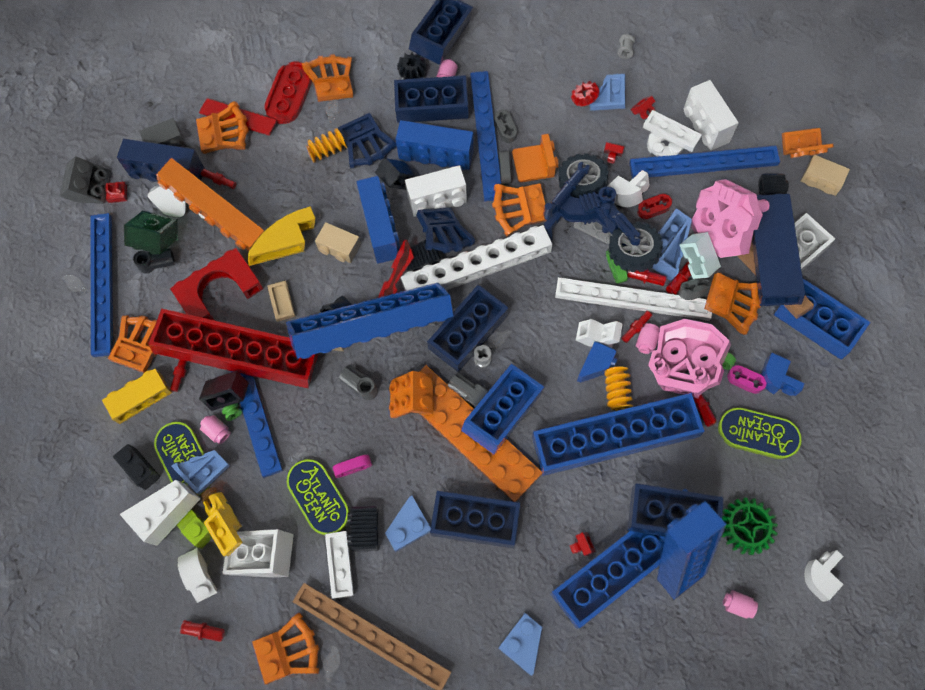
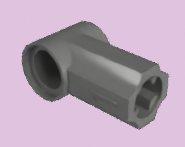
[339,365,378,400]
[448,373,488,409]

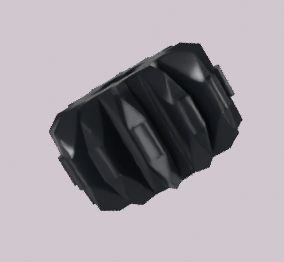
[397,52,427,79]

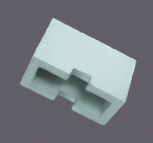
[680,232,721,279]

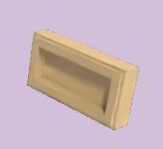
[267,280,296,322]

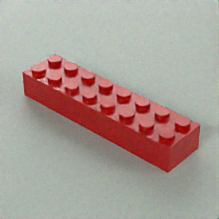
[148,308,318,389]

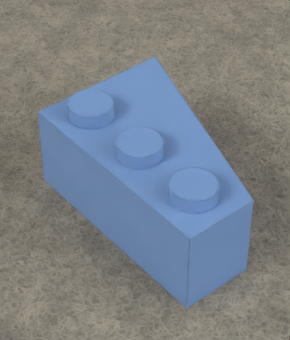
[643,208,692,281]

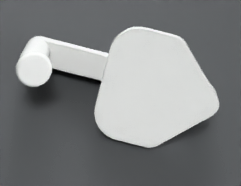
[148,185,205,219]

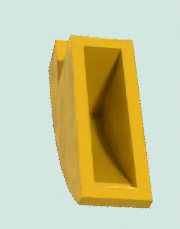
[248,207,315,266]

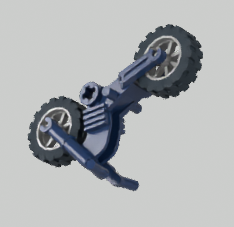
[544,153,663,272]

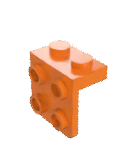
[782,128,834,158]
[512,134,558,182]
[389,371,433,418]

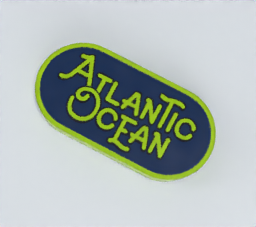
[718,408,802,459]
[154,422,211,496]
[287,459,349,535]

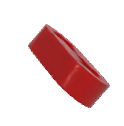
[637,194,672,219]

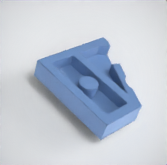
[590,74,625,111]
[171,450,230,495]
[385,496,431,552]
[498,613,542,676]

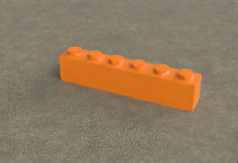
[156,158,264,251]

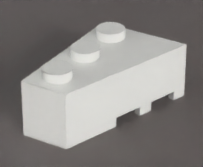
[120,480,201,546]

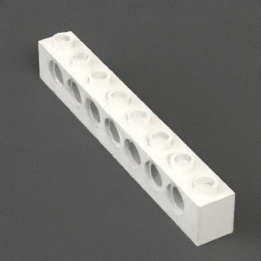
[401,225,552,291]

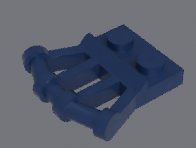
[338,113,397,169]
[416,208,475,253]

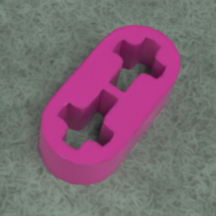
[727,365,766,394]
[332,455,372,478]

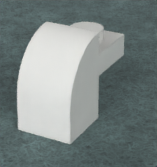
[607,170,650,207]
[576,319,622,348]
[178,548,217,603]
[804,550,843,602]

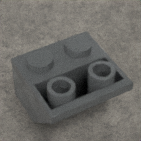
[59,156,111,204]

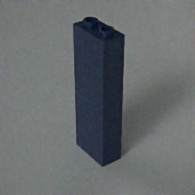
[752,194,805,306]

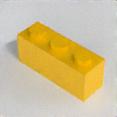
[102,369,172,424]

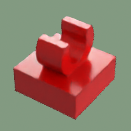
[630,95,656,119]
[604,142,624,164]
[106,181,127,203]
[570,532,596,556]

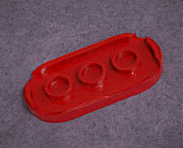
[264,61,312,124]

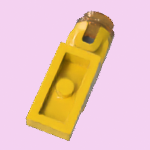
[201,487,243,557]

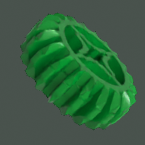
[721,497,778,556]

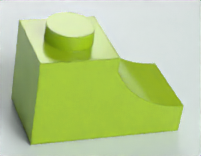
[177,509,212,549]

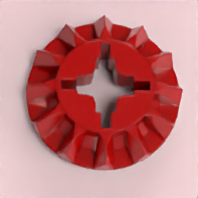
[571,80,599,106]

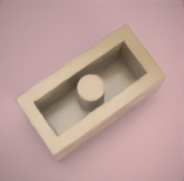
[801,155,850,196]
[315,222,361,263]

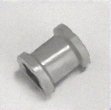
[617,34,635,59]
[474,345,491,368]

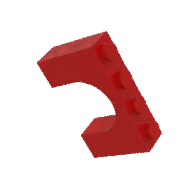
[170,248,263,320]

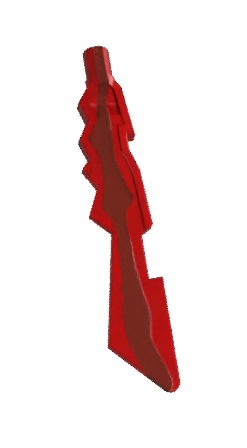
[378,240,414,298]

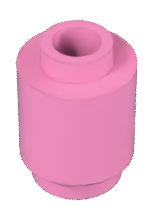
[437,59,458,77]
[636,323,660,354]
[200,415,231,444]
[723,590,758,619]

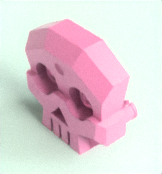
[691,179,770,258]
[648,319,731,399]

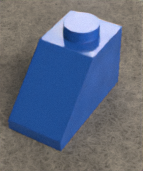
[577,341,618,383]

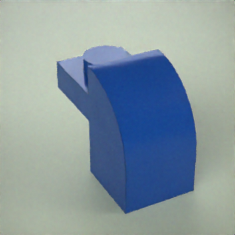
[761,353,805,396]

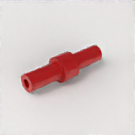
[201,169,236,189]
[621,311,652,343]
[170,359,187,392]

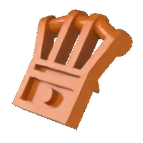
[302,54,353,102]
[196,101,249,154]
[492,184,546,237]
[704,273,761,335]
[108,315,157,373]
[252,612,320,684]

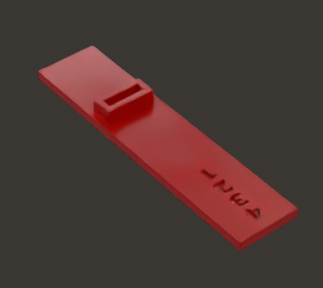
[199,98,277,136]

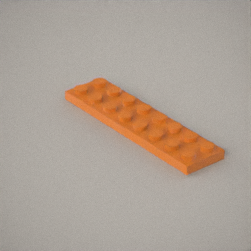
[419,365,542,502]

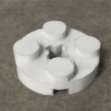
[647,132,683,157]

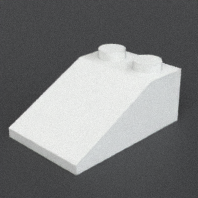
[223,529,294,577]

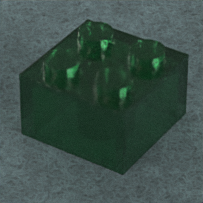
[124,210,178,254]

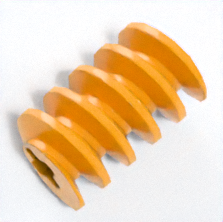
[306,128,347,163]
[604,367,633,411]

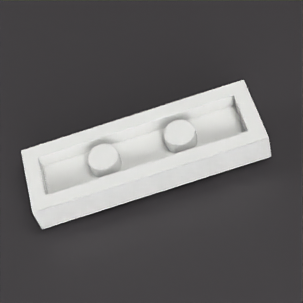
[643,110,702,152]
[325,531,354,599]

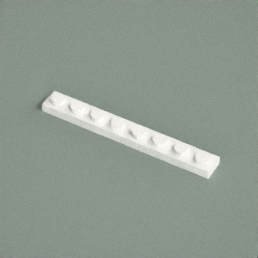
[555,277,712,321]

